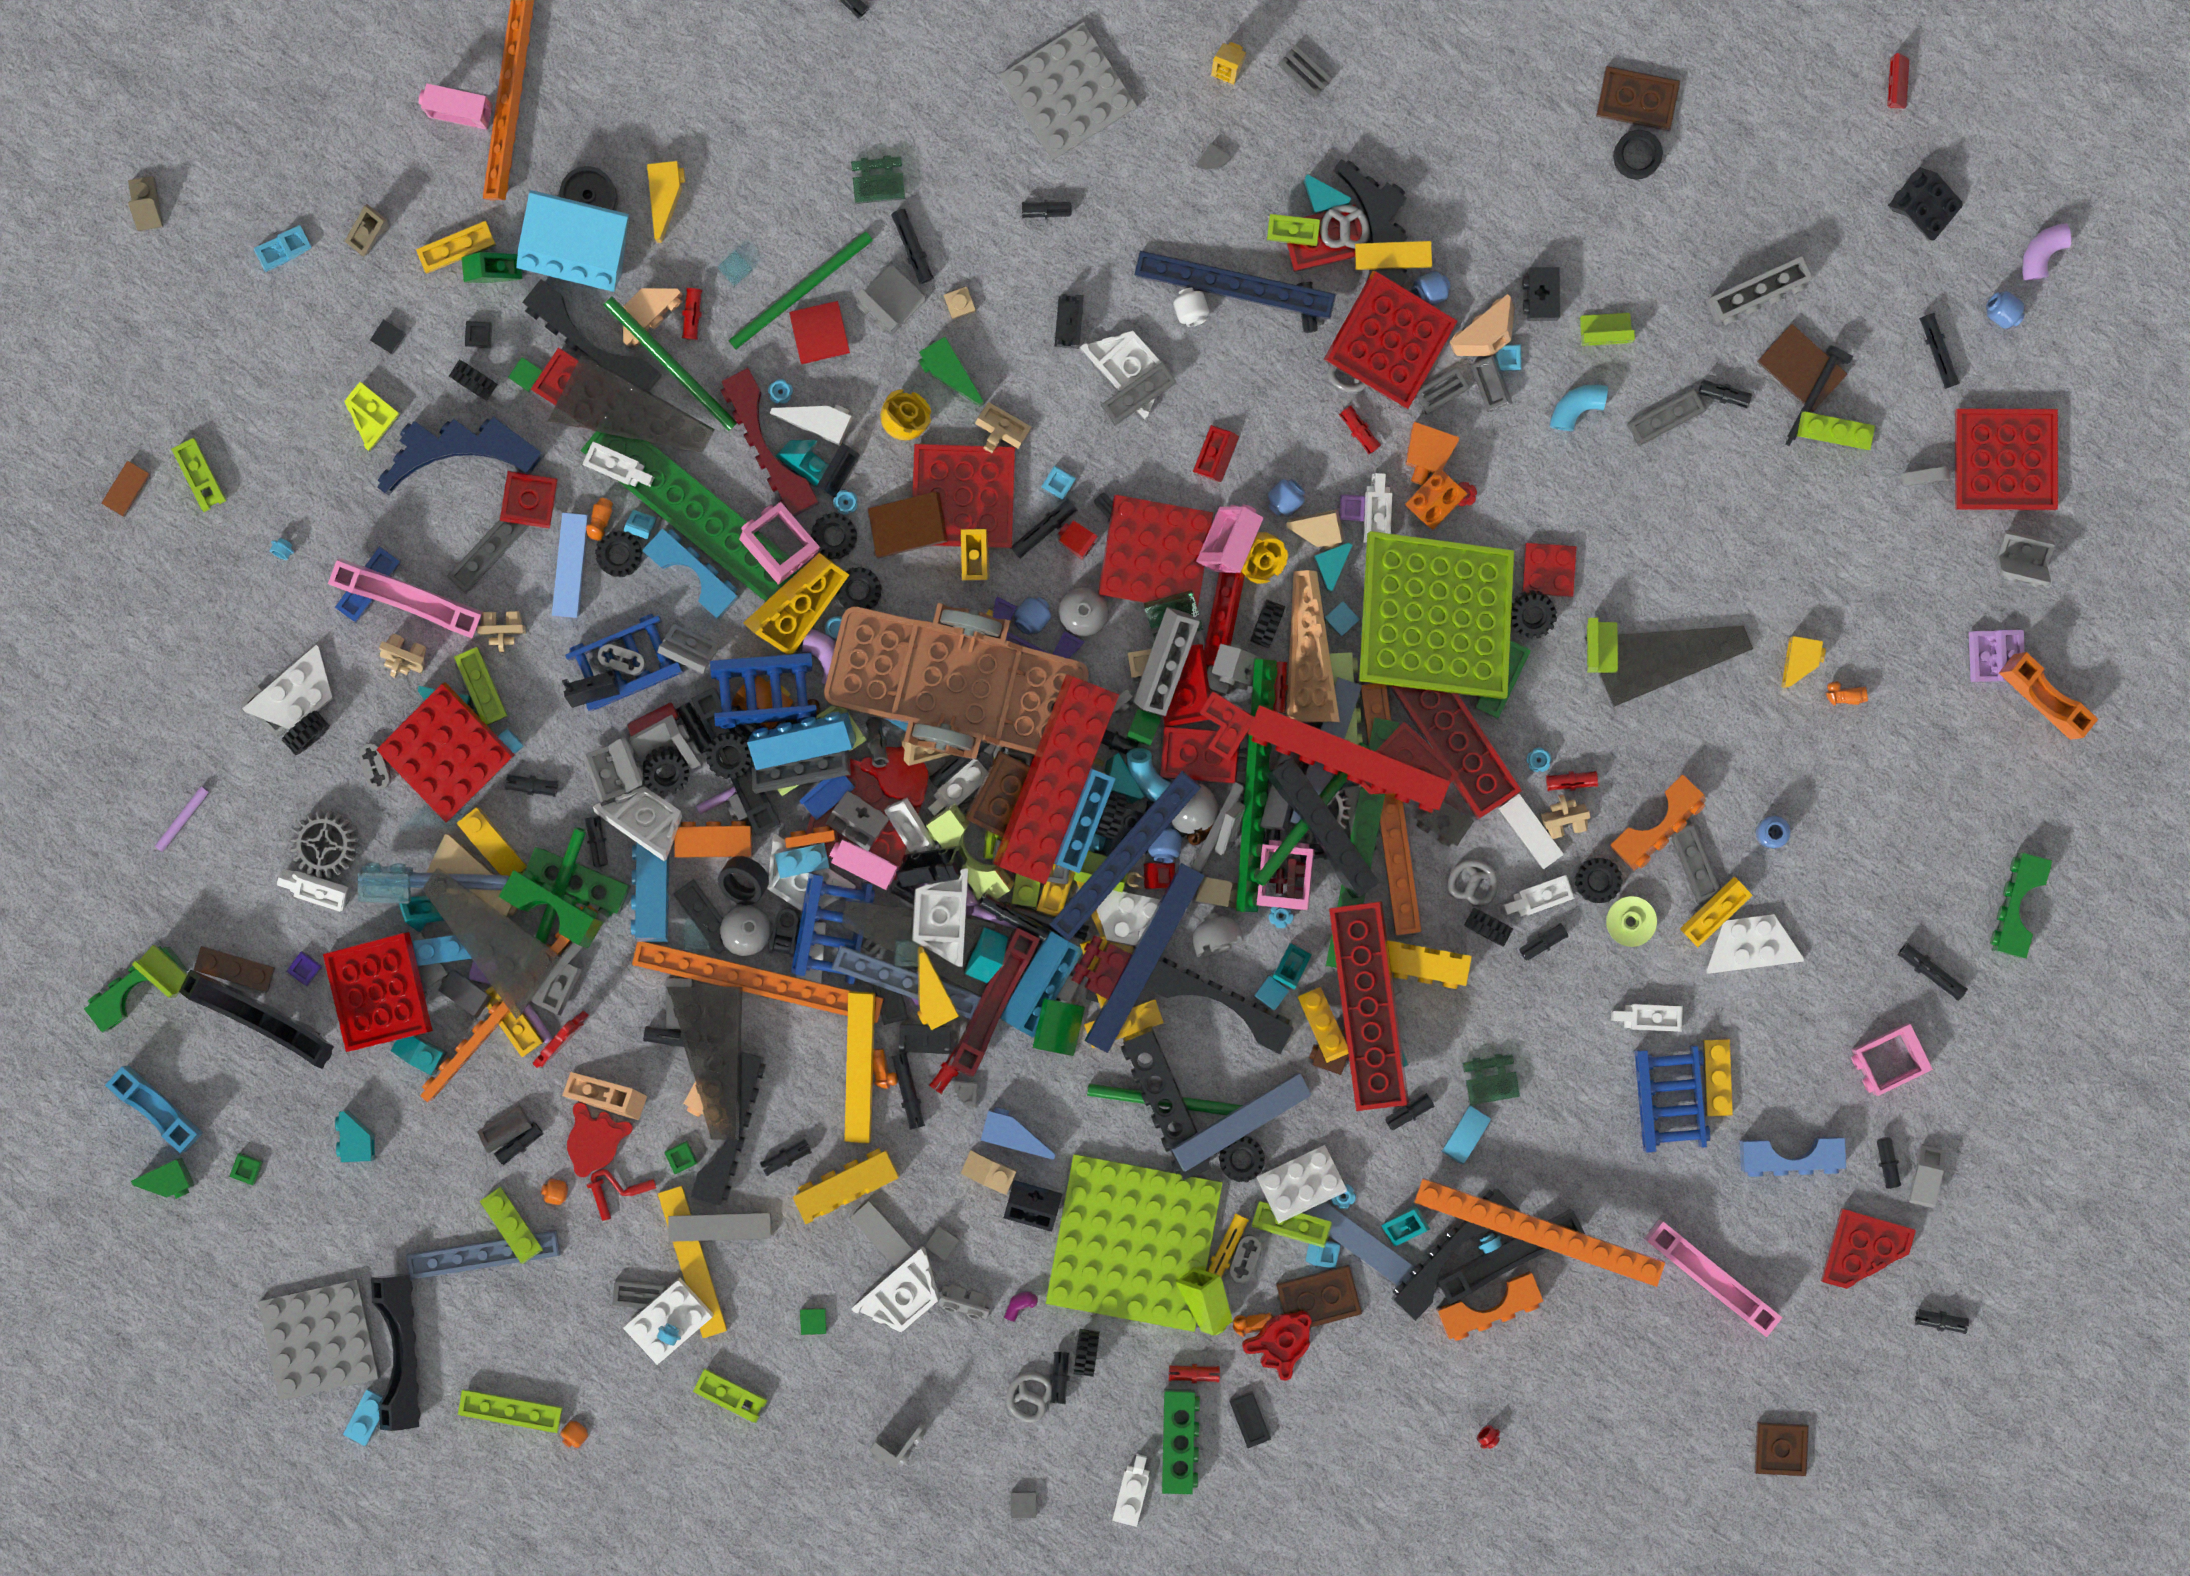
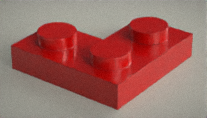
[1200,691,1255,761]

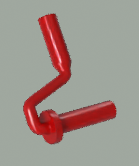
[586,1169,657,1221]

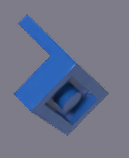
[799,776,856,820]

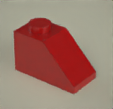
[1057,520,1098,561]

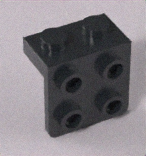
[1888,167,1963,241]

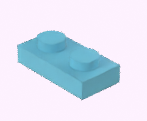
[775,843,830,879]
[343,1389,383,1446]

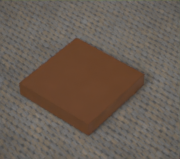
[1754,1422,1809,1476]

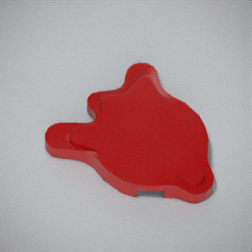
[860,746,928,808]
[533,1011,589,1068]
[567,1103,633,1178]
[1242,1311,1312,1381]

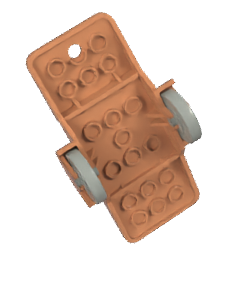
[824,603,1089,759]

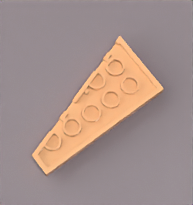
[1286,570,1340,722]

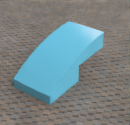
[254,225,312,272]
[1441,1106,1491,1165]

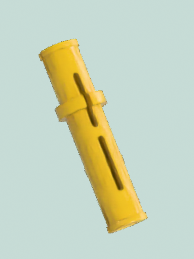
[1207,1213,1249,1277]

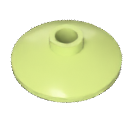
[1606,896,1657,947]

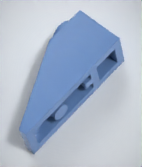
[981,1107,1056,1160]

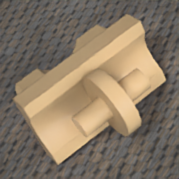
[477,611,526,652]
[379,633,426,678]
[1540,795,1591,839]

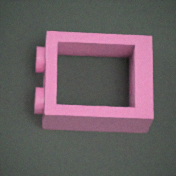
[419,83,493,130]
[739,502,820,585]
[1196,504,1263,573]
[829,840,900,890]
[1257,840,1315,910]
[1851,1023,1933,1096]

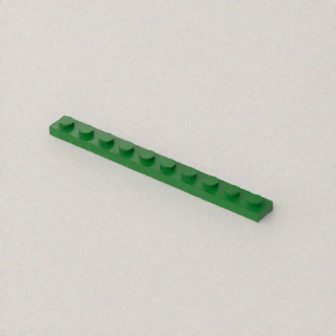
[1236,658,1278,912]
[1326,717,1399,968]

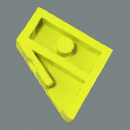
[344,382,400,452]

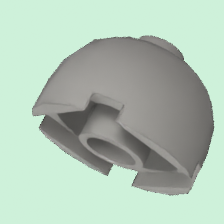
[1058,587,1109,637]
[1172,783,1219,834]
[720,905,771,956]
[1193,913,1245,957]

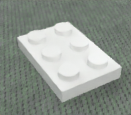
[1256,1145,1347,1224]
[623,1277,714,1365]

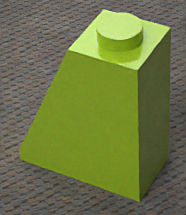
[1176,1268,1233,1336]

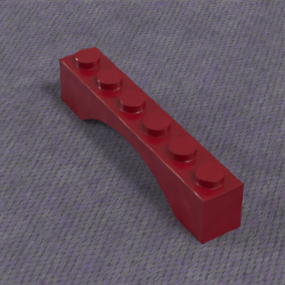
[720,368,819,517]
[948,928,1040,1077]

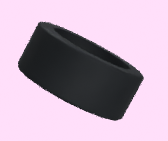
[1613,129,1663,180]
[718,856,769,905]

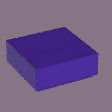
[286,951,322,987]

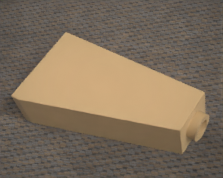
[426,834,518,919]

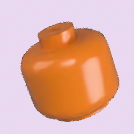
[541,1178,568,1205]
[560,1421,588,1448]

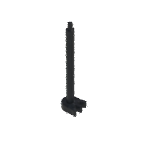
[1785,345,1854,446]

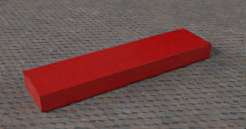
[1204,572,1245,667]

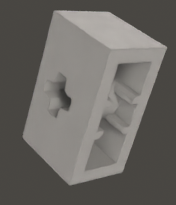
[1212,644,1263,691]
[826,791,890,851]

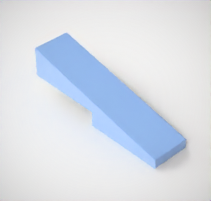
[552,512,588,618]

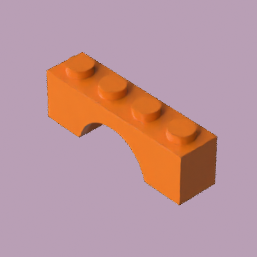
[1999,652,2098,740]
[1611,774,1706,871]
[1436,1271,1543,1341]

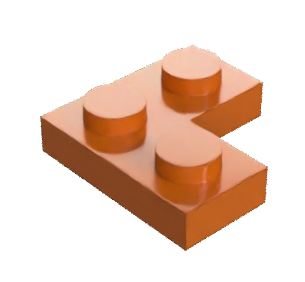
[785,826,838,848]

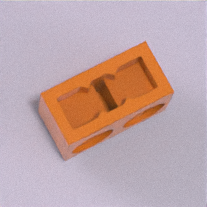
[1405,467,1468,530]

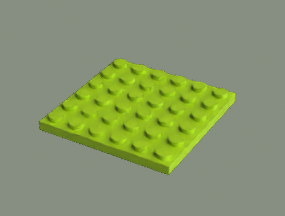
[1359,531,1514,699]
[1045,1154,1223,1332]

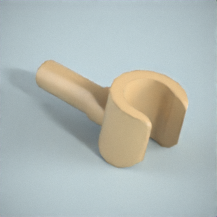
[1126,872,1145,890]

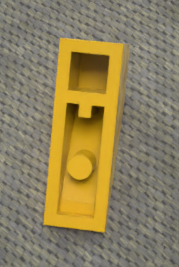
[1211,42,1246,85]
[647,161,686,243]
[457,807,527,877]
[917,946,959,1030]

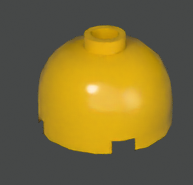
[880,389,931,441]
[1241,532,1288,584]

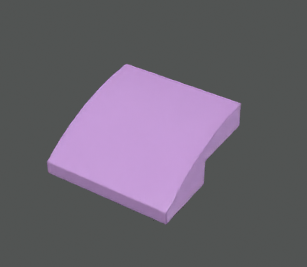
[1969,630,2024,682]

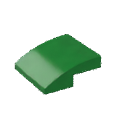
[1032,998,1085,1056]

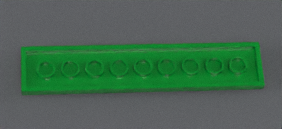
[580,412,803,602]

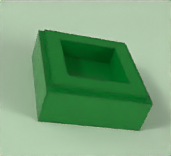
[508,357,542,393]
[664,1141,698,1174]
[229,1153,263,1186]
[800,1308,827,1335]

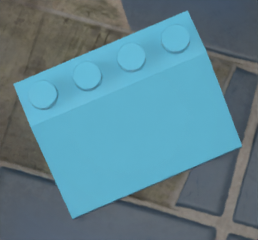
[516,190,629,292]

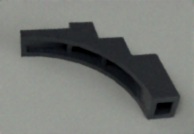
[1334,159,1409,287]
[179,969,334,1069]

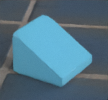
[1254,976,1289,1011]
[1306,1240,1341,1268]

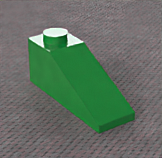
[918,337,984,407]

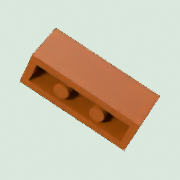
[674,821,753,857]

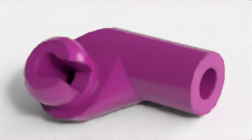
[1004,1291,1038,1322]

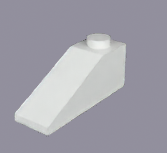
[770,405,853,446]

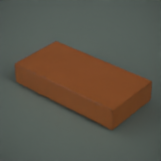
[101,460,151,517]

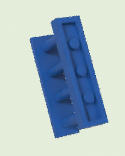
[565,614,684,712]
[710,653,817,729]
[791,873,875,984]
[1634,1045,1711,1153]

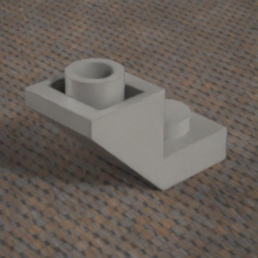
[1909,1145,1946,1208]

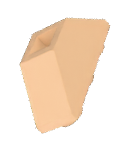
[623,288,683,348]
[1450,294,1515,356]

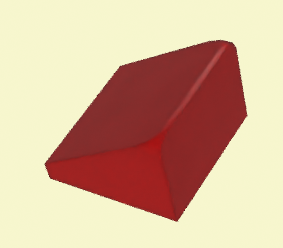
[1144,863,1175,889]

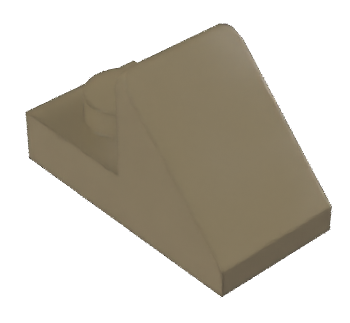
[128,176,163,231]
[344,204,389,257]
[1194,877,1238,909]

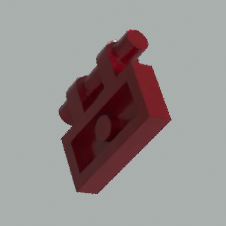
[1071,935,1132,999]

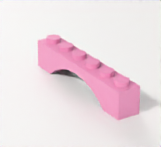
[328,557,482,638]
[1644,1219,1783,1337]

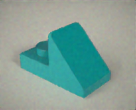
[776,440,829,486]
[398,894,453,932]

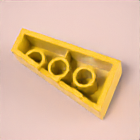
[743,553,849,655]
[1387,940,1472,989]
[793,1148,900,1224]

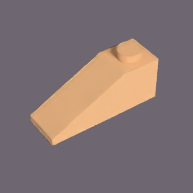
[562,1072,647,1120]

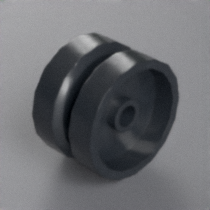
[559,166,619,211]

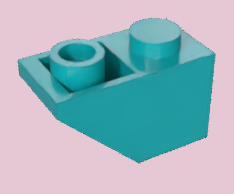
[335,1110,375,1162]

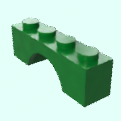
[1990,853,2052,959]
[498,870,603,949]
[84,946,188,1033]

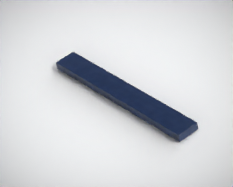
[1134,250,1336,320]
[1050,770,1201,941]
[1085,863,1205,1053]

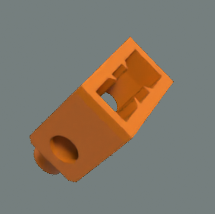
[1405,422,1460,485]

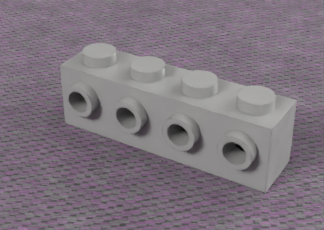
[1706,256,1813,326]
[1133,607,1200,716]

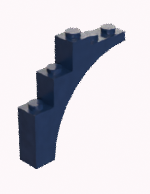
[377,417,544,495]

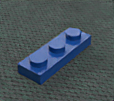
[335,546,401,623]

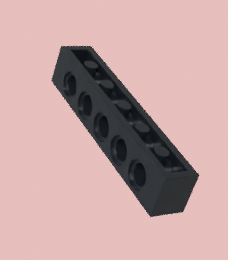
[1121,1026,1211,1180]

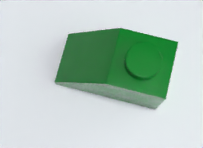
[461,252,522,283]
[1127,709,1161,747]
[131,1158,195,1199]

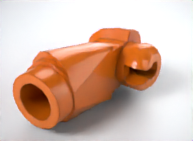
[586,498,613,541]
[1825,681,1868,706]
[873,1048,898,1089]
[1233,1312,1273,1337]

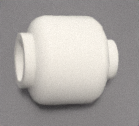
[1173,288,1210,327]

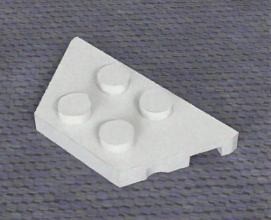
[1080,331,1161,420]
[242,645,333,729]
[593,786,682,861]
[767,834,857,911]
[912,868,968,967]
[1097,890,1187,947]
[1706,914,1804,974]
[851,1246,940,1332]

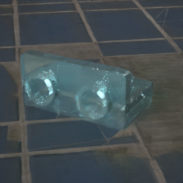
[357,862,413,904]

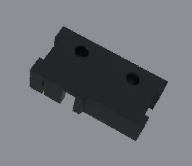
[896,846,967,887]

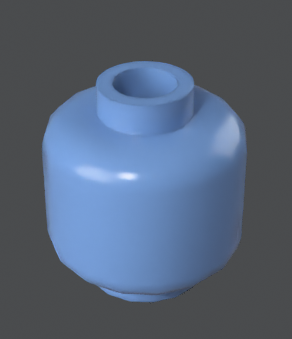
[1411,271,1450,306]
[1986,291,2025,329]
[1268,479,1305,516]
[1014,597,1051,635]
[1755,816,1791,849]
[1148,825,1182,863]

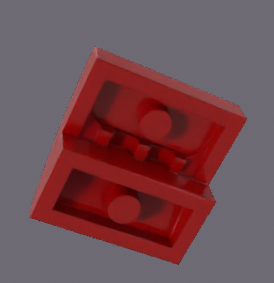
[789,301,850,365]

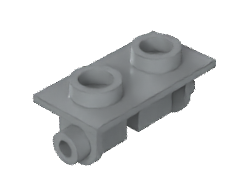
[938,1284,993,1320]

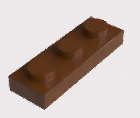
[194,946,275,992]

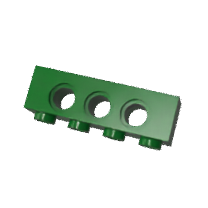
[526,847,631,917]
[1162,1389,1200,1495]

